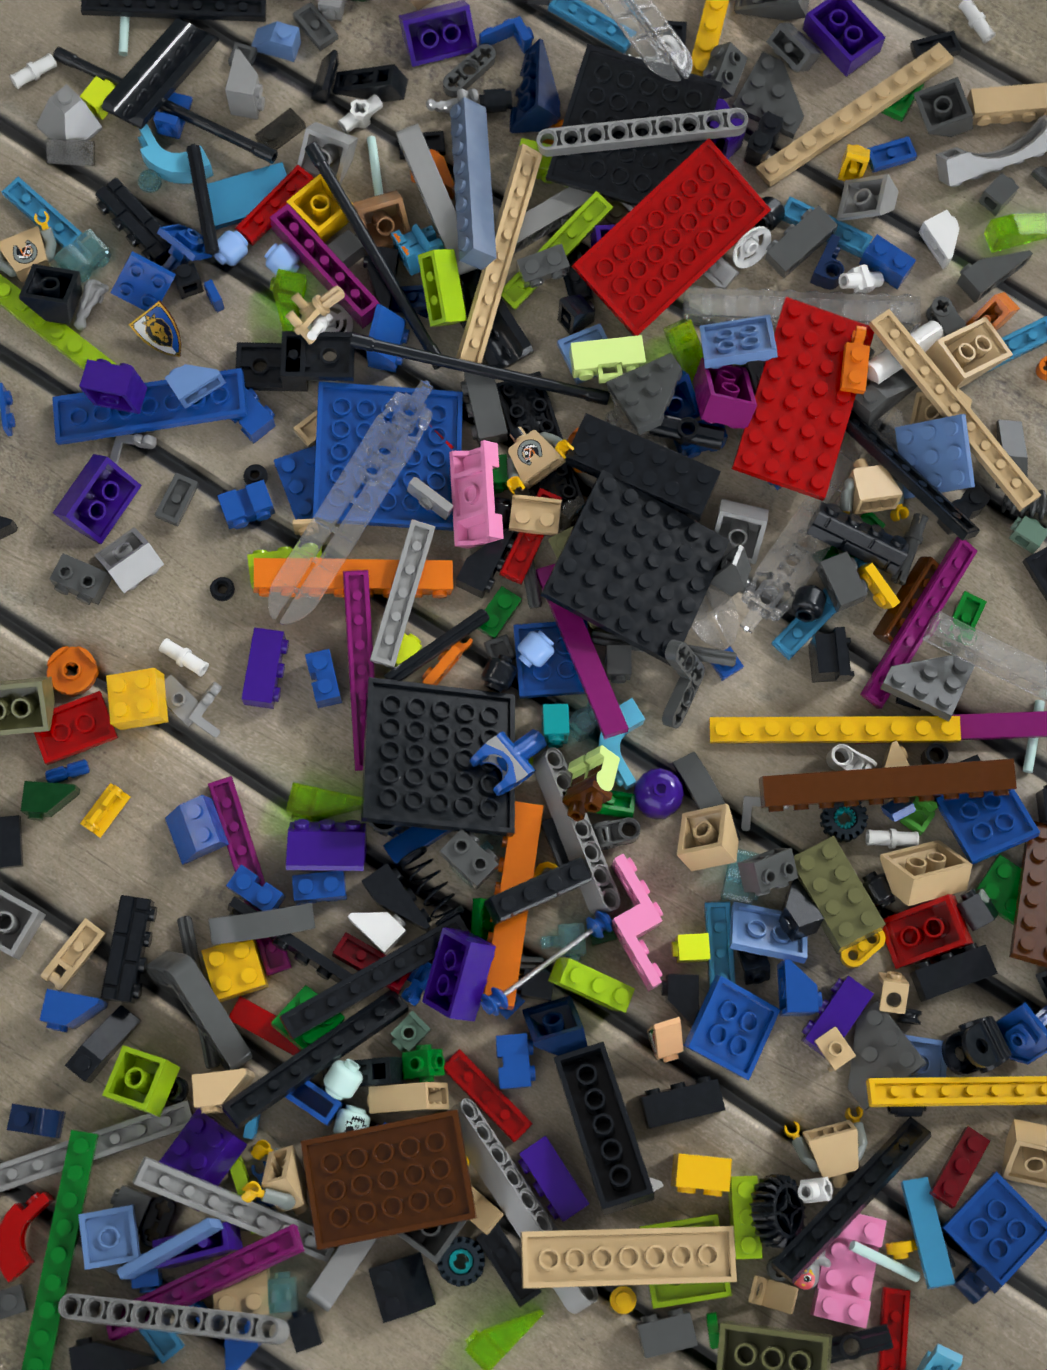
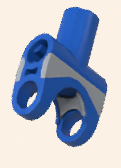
[469,729,546,796]

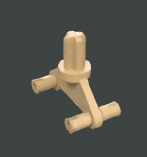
[285,285,345,345]

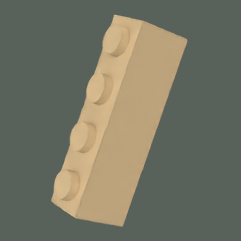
[966,83,1047,126]

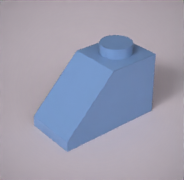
[251,21,301,62]
[164,364,226,409]

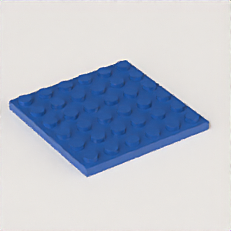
[312,381,463,531]

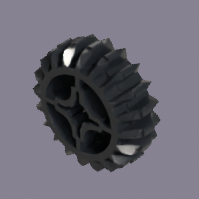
[749,1174,807,1248]

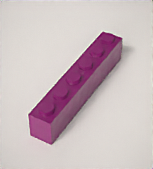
[270,204,380,329]

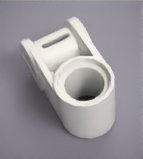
[826,744,877,771]

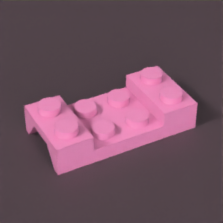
[449,440,503,549]
[810,1214,887,1329]

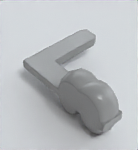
[110,434,157,464]
[188,682,222,737]
[741,796,789,831]

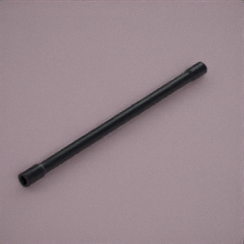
[53,47,278,164]
[305,142,442,370]
[349,333,610,406]

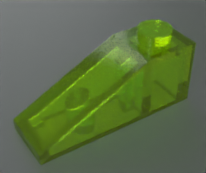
[984,213,1047,253]
[270,269,308,331]
[663,319,704,392]
[286,782,362,821]
[464,1308,545,1370]

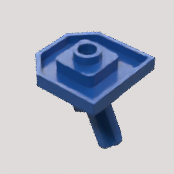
[157,224,213,271]
[996,1002,1047,1065]

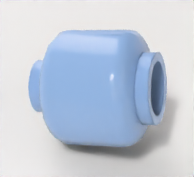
[213,230,248,266]
[264,243,300,279]
[518,630,554,668]

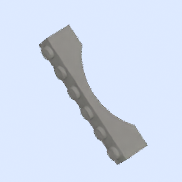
[936,115,1047,187]

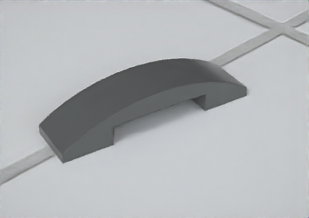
[672,752,741,841]
[208,902,315,945]

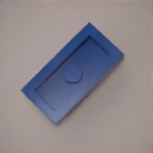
[866,136,917,173]

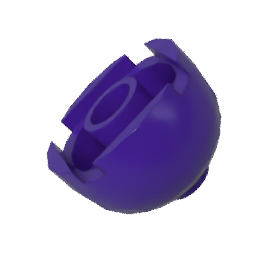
[633,768,684,820]

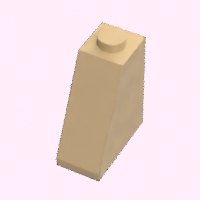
[367,1082,449,1114]

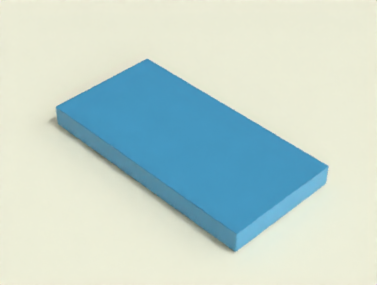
[193,162,287,230]

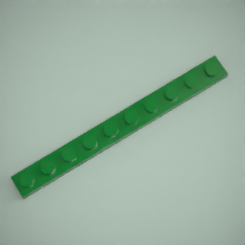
[21,1129,99,1370]

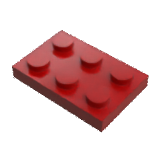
[34,691,118,766]

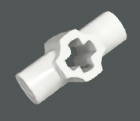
[338,94,383,134]
[838,265,884,296]
[798,1177,834,1204]

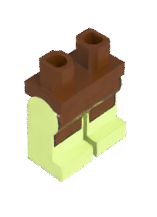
[562,745,620,822]

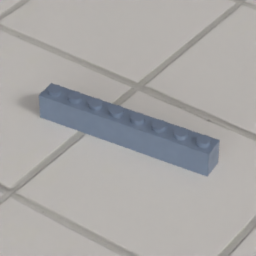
[450,97,497,270]

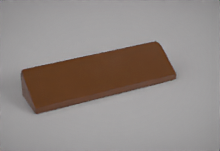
[873,557,940,645]

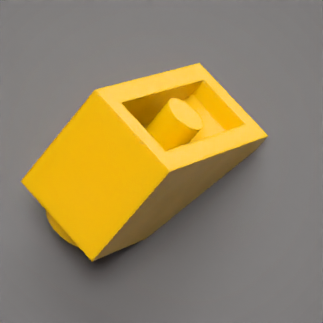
[837,144,870,181]

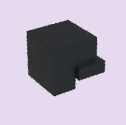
[808,627,855,683]

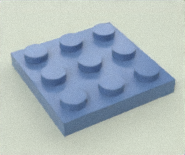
[699,315,778,369]
[895,414,975,499]

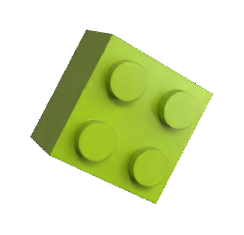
[102,1045,180,1117]

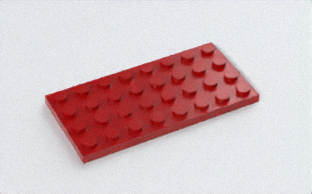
[571,138,771,336]
[731,297,874,501]

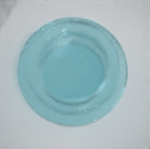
[138,169,162,193]

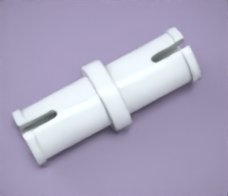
[958,0,995,43]
[10,53,57,89]
[159,638,209,677]
[865,828,919,849]

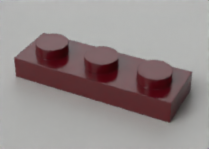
[332,932,412,994]
[929,1126,990,1209]

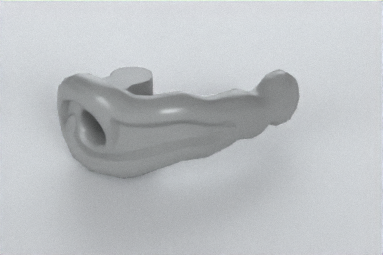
[426,88,479,113]
[73,279,109,330]

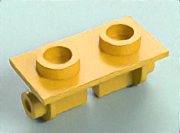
[80,783,131,838]

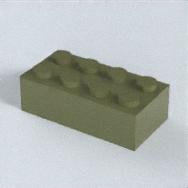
[794,836,886,954]
[717,1321,832,1370]

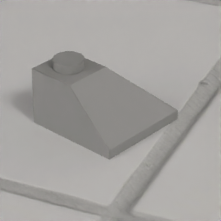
[36,84,103,157]
[836,174,899,221]

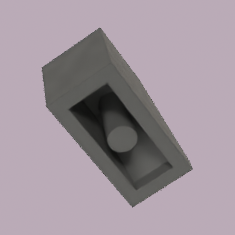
[711,544,752,596]

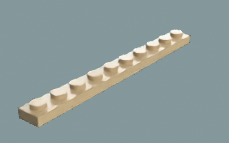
[756,43,954,187]
[456,144,542,363]
[869,309,1041,511]

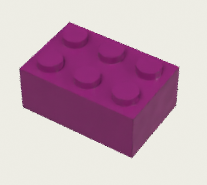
[692,358,757,429]

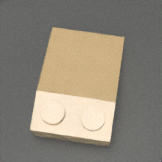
[925,317,1013,388]
[213,1231,272,1315]

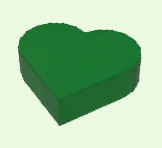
[706,1312,719,1349]

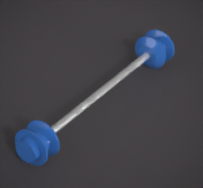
[481,911,613,1016]

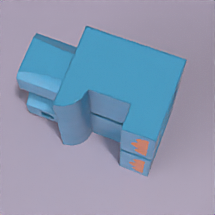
[391,223,445,276]

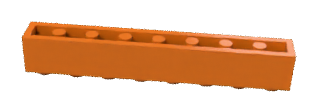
[254,558,453,598]
[483,801,544,1010]

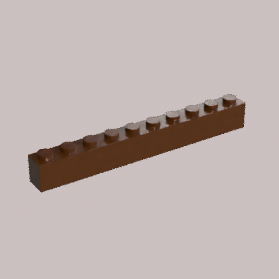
[759,759,1017,812]

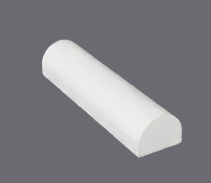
[867,320,944,384]

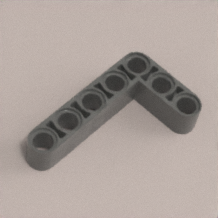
[145,950,253,1071]

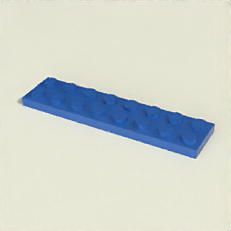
[52,368,248,445]

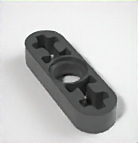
[443,44,496,97]

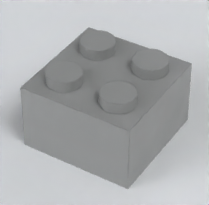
[0,889,46,960]

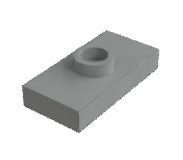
[407,477,453,520]
[165,675,206,727]

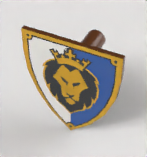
[129,301,182,357]

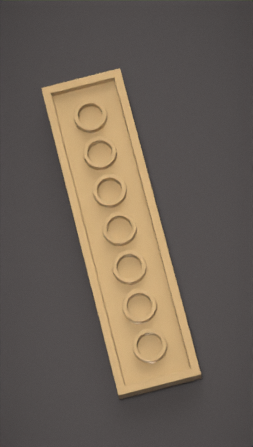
[521,1226,737,1289]

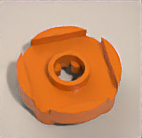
[46,646,99,697]

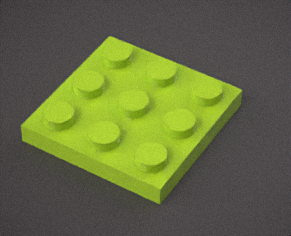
[639,1214,732,1309]

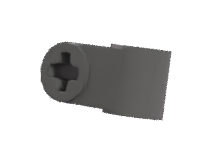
[926,296,966,336]
[591,818,641,851]

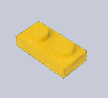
[857,563,900,609]

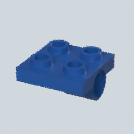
[110,251,176,311]

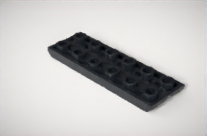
[102,18,219,129]
[459,269,534,369]
[496,371,584,508]

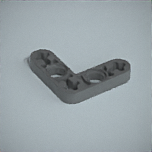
[662,639,705,729]

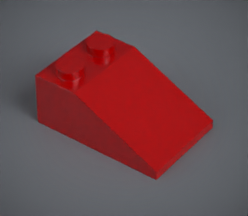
[882,894,973,969]

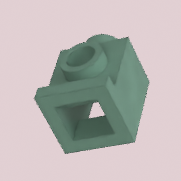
[1009,516,1047,554]
[390,1010,431,1052]

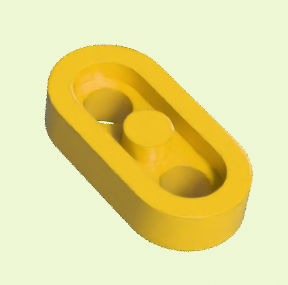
[840,930,885,968]

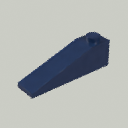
[509,38,561,133]

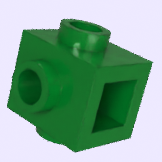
[402,1044,445,1082]

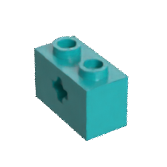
[541,704,570,748]

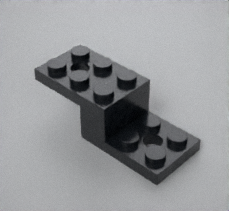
[236,331,355,392]

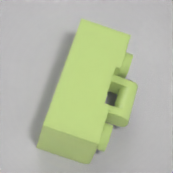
[569,335,646,384]

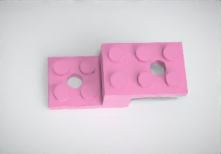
[611,854,663,992]

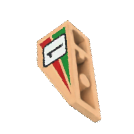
[647,1017,684,1063]

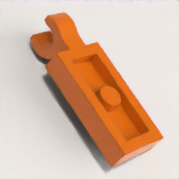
[839,326,870,394]
[422,638,473,685]

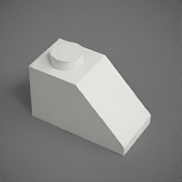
[919,210,960,270]
[348,912,407,954]

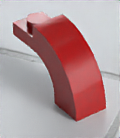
[0,1192,55,1282]

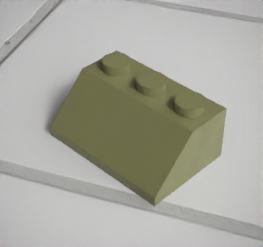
[0,676,55,735]

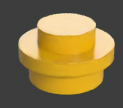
[610,1286,637,1314]

